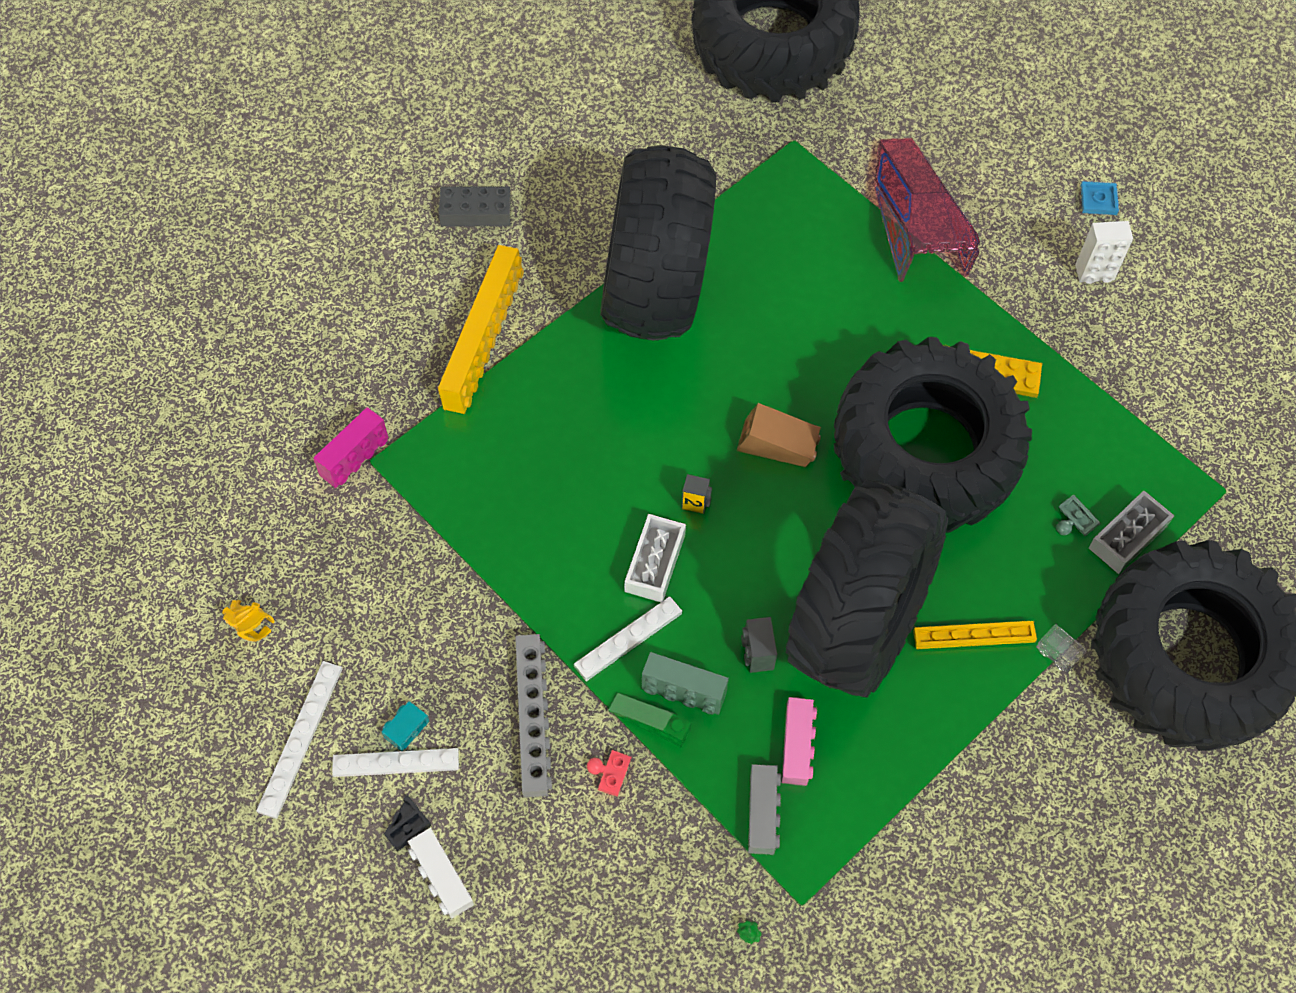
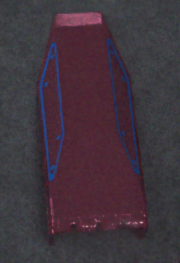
[873,138,980,282]

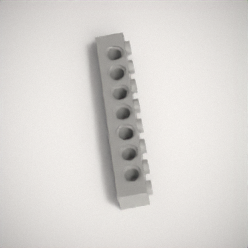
[515,634,552,798]

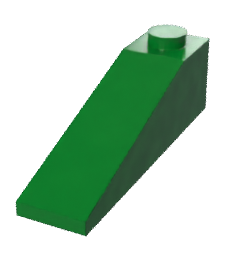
[608,693,691,748]

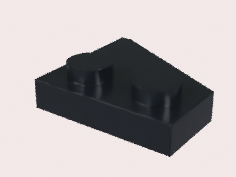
[384,794,432,852]

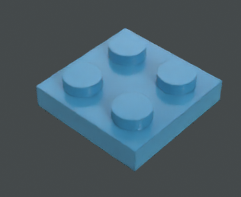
[1080,181,1119,215]

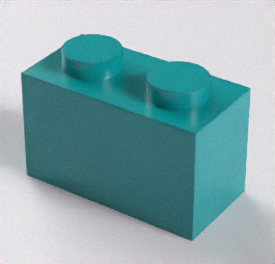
[382,701,430,751]

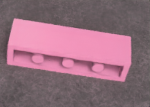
[782,697,817,786]

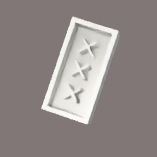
[1075,221,1133,284]
[625,514,686,602]

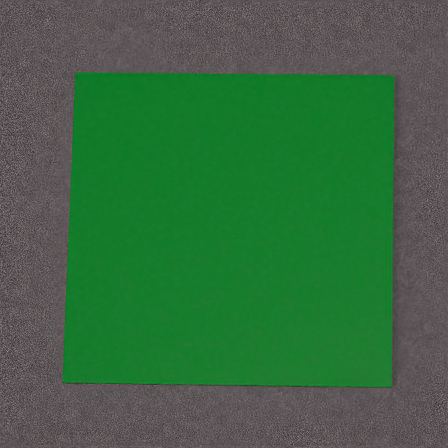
[370,140,1226,906]

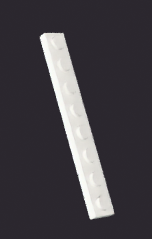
[257,661,342,819]

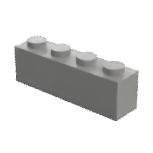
[748,764,781,855]

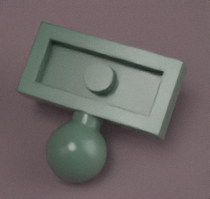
[1056,494,1100,536]

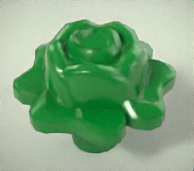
[737,920,762,944]

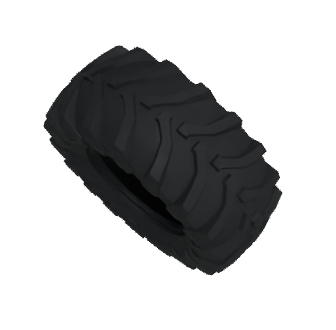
[692,0,860,103]
[833,337,1032,533]
[786,480,948,698]
[1091,540,1296,751]

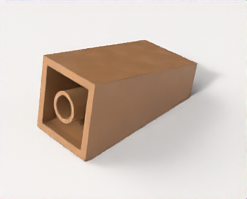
[737,403,821,467]

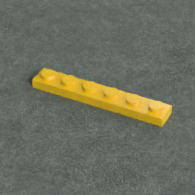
[913,621,1037,649]

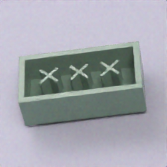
[642,652,729,715]

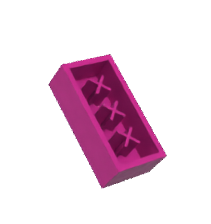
[313,407,388,488]

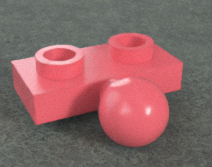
[587,750,631,796]

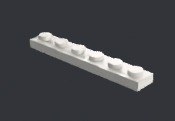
[574,597,682,681]
[332,748,459,777]

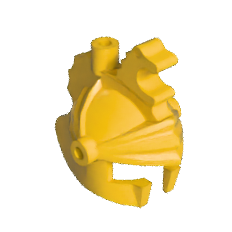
[222,600,275,642]

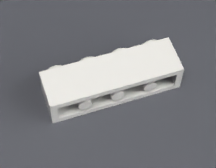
[407,828,474,919]

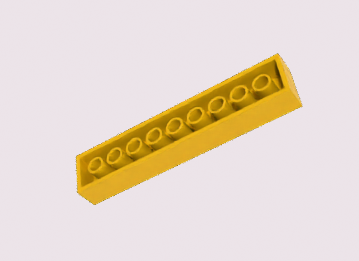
[438,245,524,414]

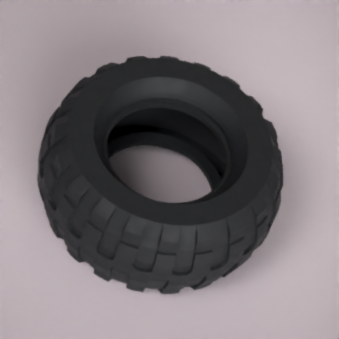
[600,145,716,341]

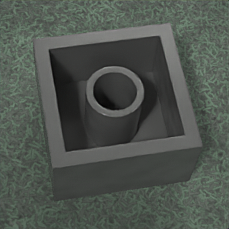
[741,617,777,673]

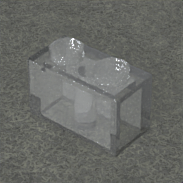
[1036,624,1087,674]

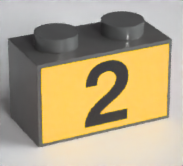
[682,474,712,514]

